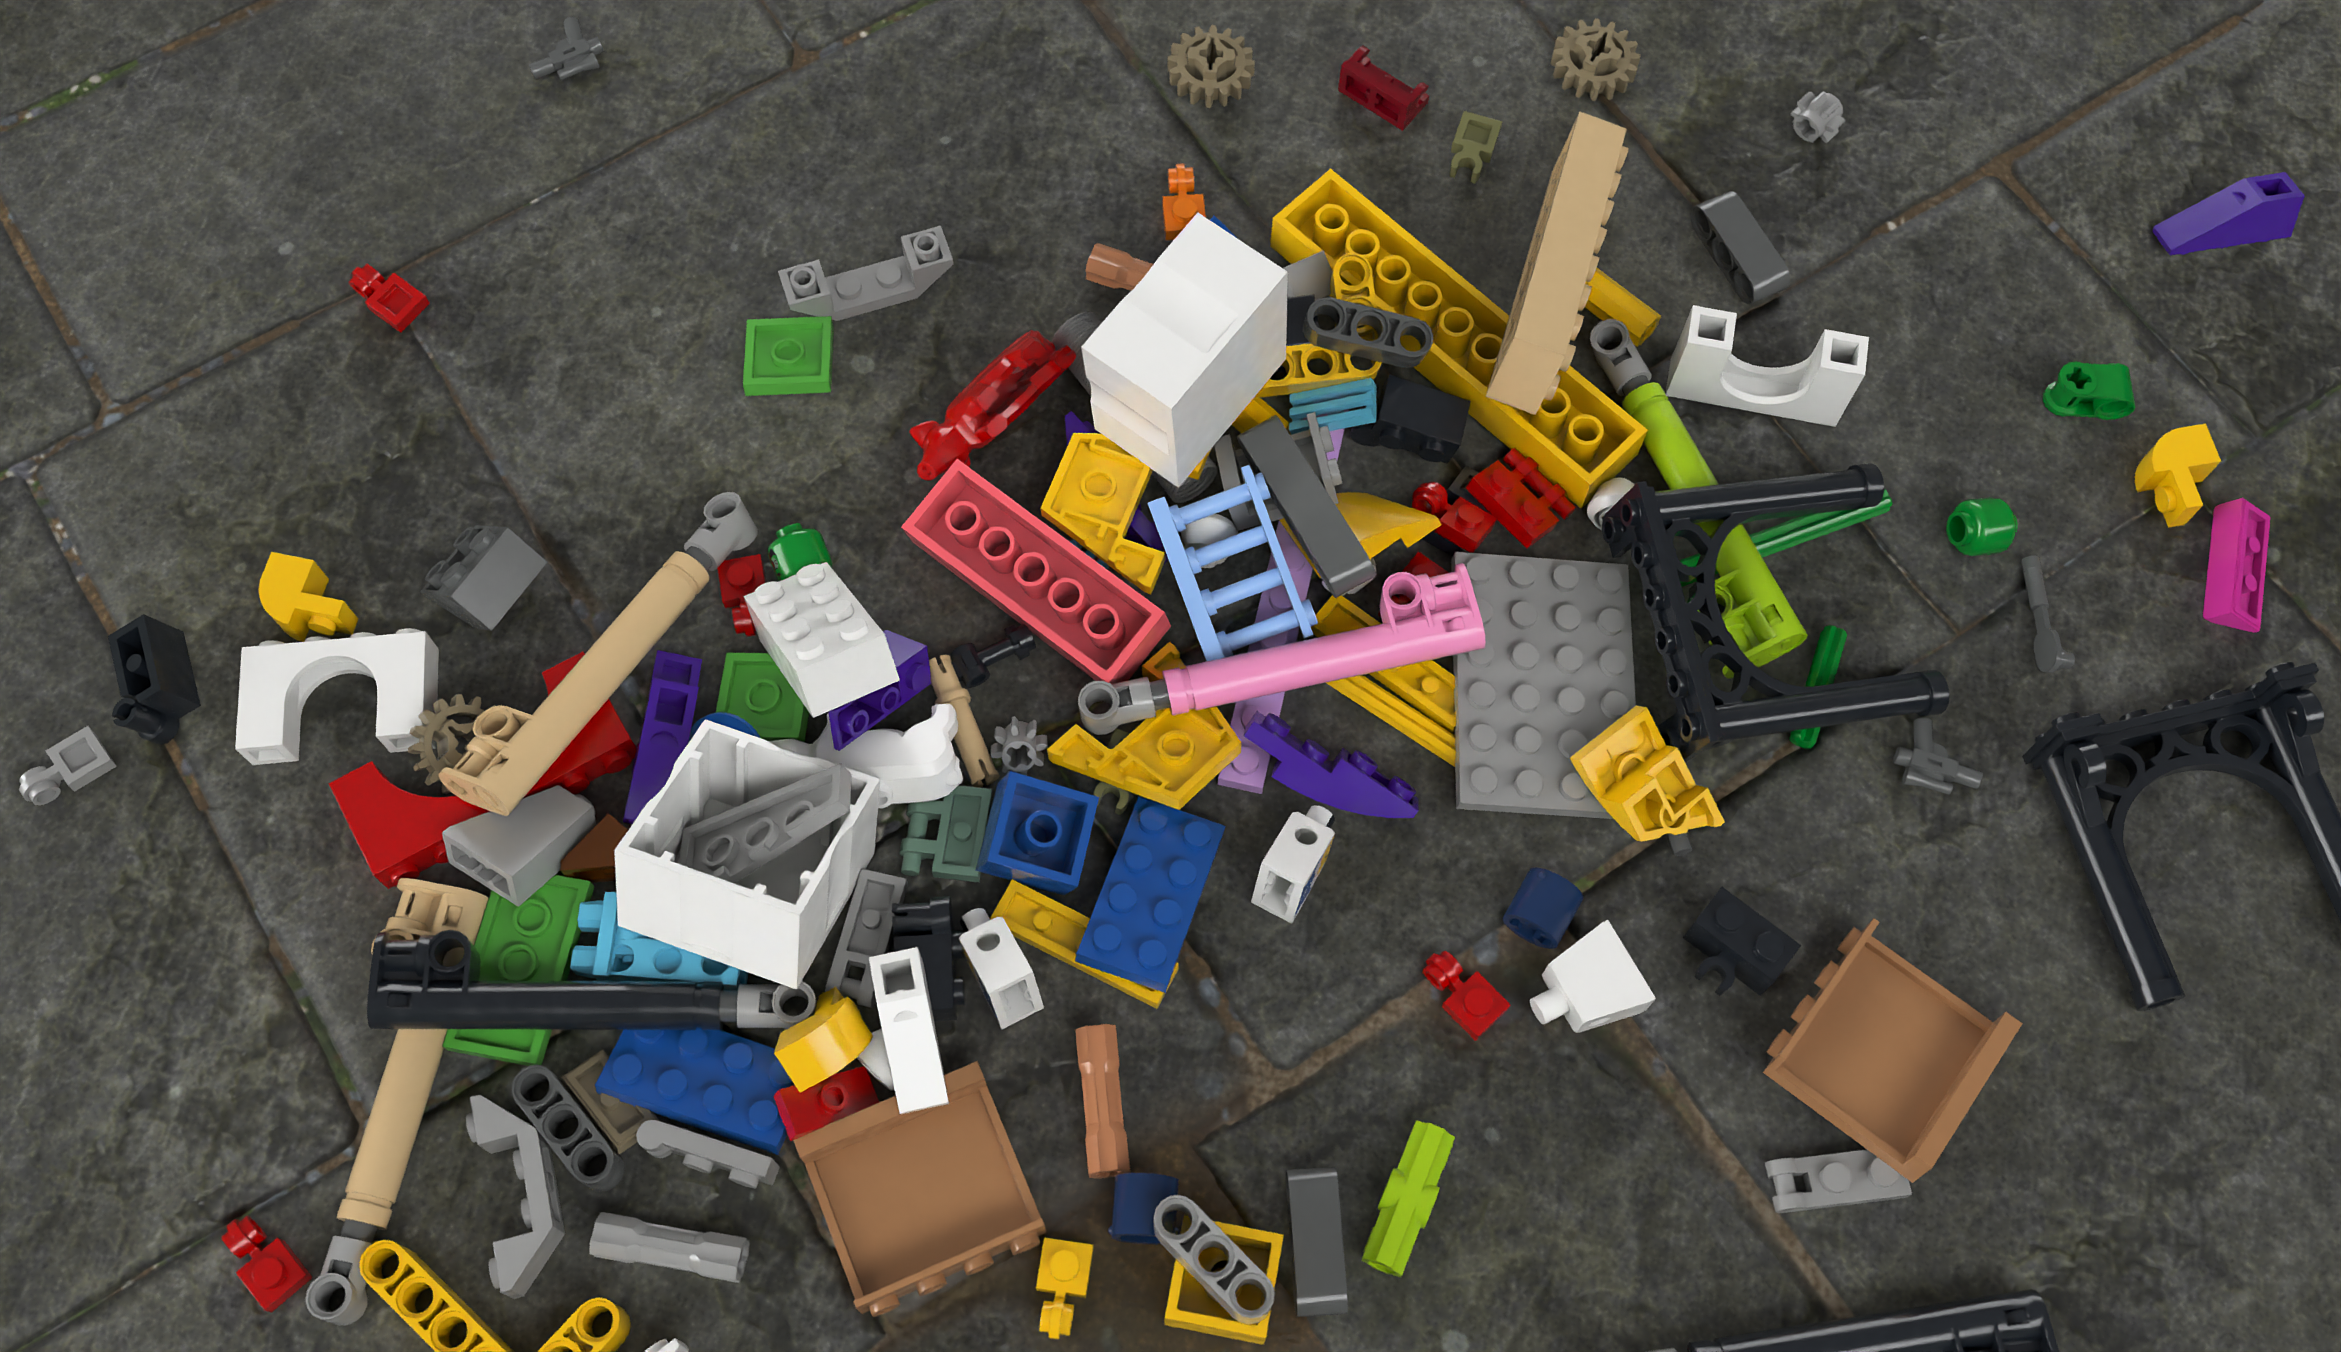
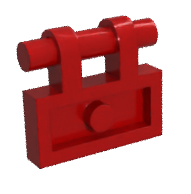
[1466,448,1577,549]

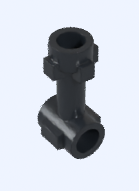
[950,624,1036,688]

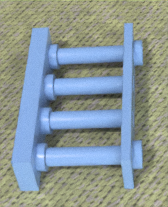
[1148,464,1318,661]

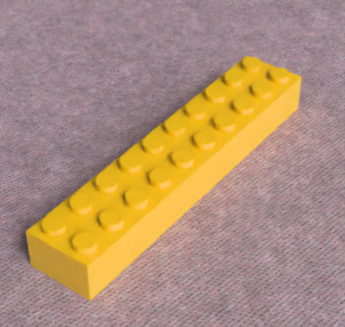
[1270,169,1648,509]

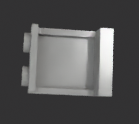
[1214,412,1343,531]

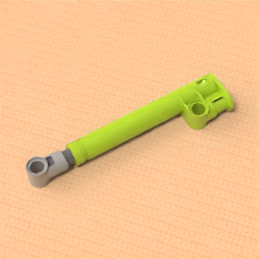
[1590,319,1808,679]

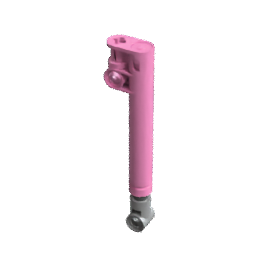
[1078,563,1486,735]

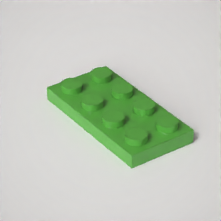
[442,875,594,1066]

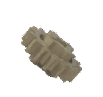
[1550,19,1640,101]
[1168,25,1255,108]
[408,694,495,794]

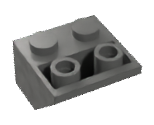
[420,525,547,631]

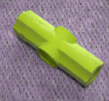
[1361,1120,1455,1278]

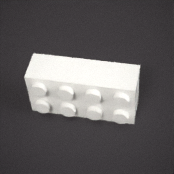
[743,562,900,718]

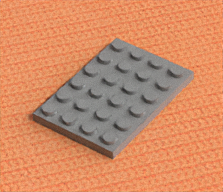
[1451,552,1636,819]

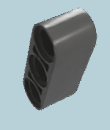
[1690,191,1790,305]
[1303,297,1433,368]
[512,1065,624,1192]
[1286,1167,1348,1317]

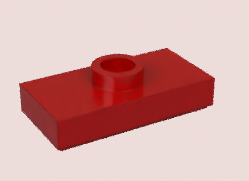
[773,1066,880,1141]

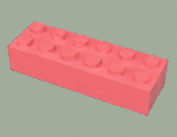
[901,459,1171,684]

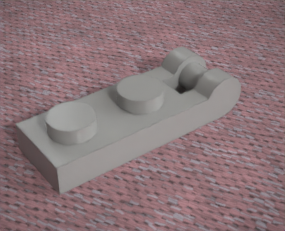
[825,868,908,1008]
[636,1120,780,1189]
[1765,1150,1912,1213]

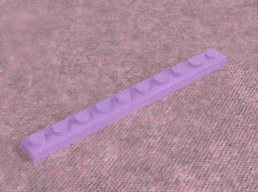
[1217,409,1349,794]

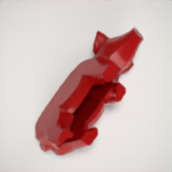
[909,330,1076,481]

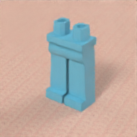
[570,892,748,990]

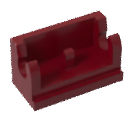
[1338,45,1430,131]

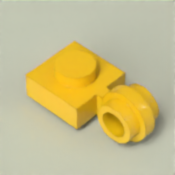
[1036,1238,1094,1339]

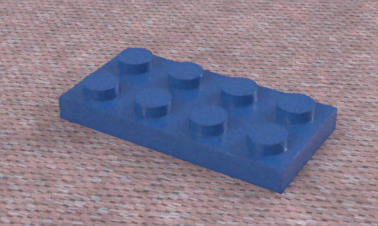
[1075,796,1226,993]
[595,1028,795,1155]

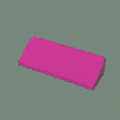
[2203,498,2271,633]

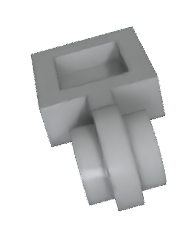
[19,726,117,805]

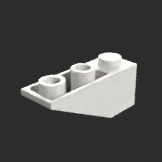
[869,947,949,1114]

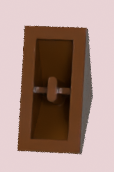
[561,813,628,883]

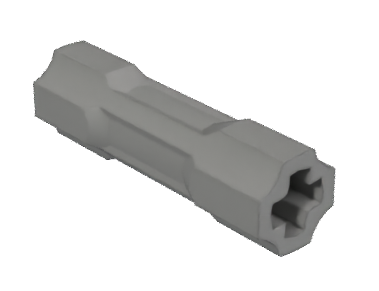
[590,1212,749,1283]

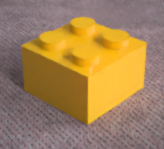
[1165,1215,1284,1345]

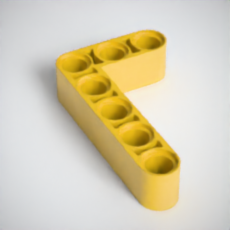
[1254,253,1382,398]
[359,1240,631,1352]

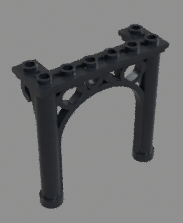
[1602,463,1949,763]
[2022,662,2341,1011]

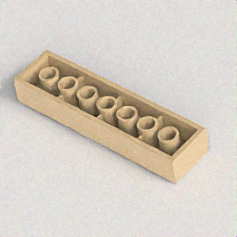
[1486,112,1629,415]

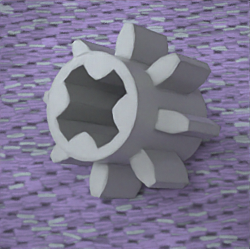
[1791,91,1845,143]
[991,716,1048,776]

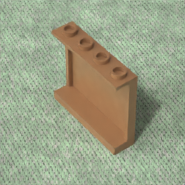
[1763,918,2023,1183]
[793,1061,1047,1317]

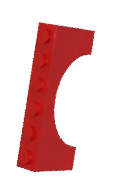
[328,651,637,889]

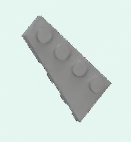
[679,763,852,883]

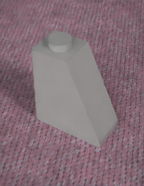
[442,785,596,907]

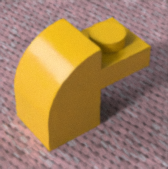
[2135,424,2221,528]
[259,552,359,642]
[774,987,873,1093]

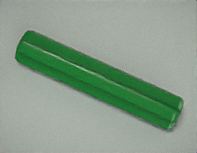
[1790,625,1847,749]

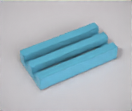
[1289,378,1376,434]

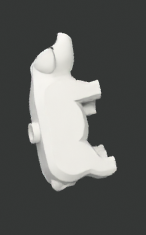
[768,704,963,809]

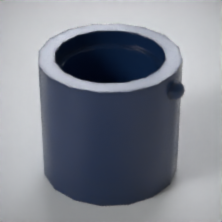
[1503,867,1584,949]
[1108,1173,1180,1244]

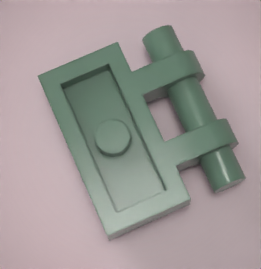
[899,785,993,882]

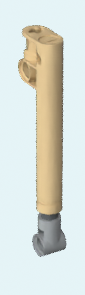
[438,492,758,816]
[305,878,489,1325]

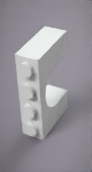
[1666,305,1869,427]
[235,628,439,765]

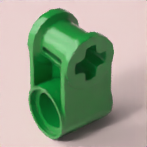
[2042,361,2136,420]

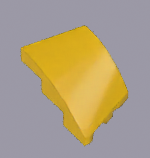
[1279,492,1442,578]
[1570,705,1725,842]

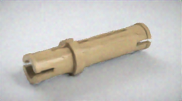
[929,655,1000,788]

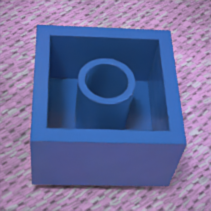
[975,771,1099,896]

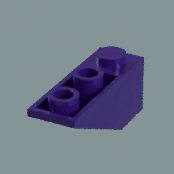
[2152,172,2305,255]
[828,630,931,751]

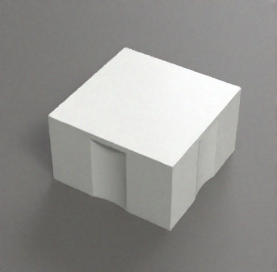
[1081,213,1288,488]
[614,719,880,989]

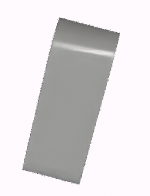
[1154,1195,1275,1325]

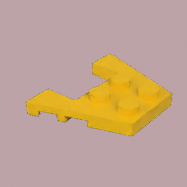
[1041,433,1212,595]
[1047,642,1241,810]

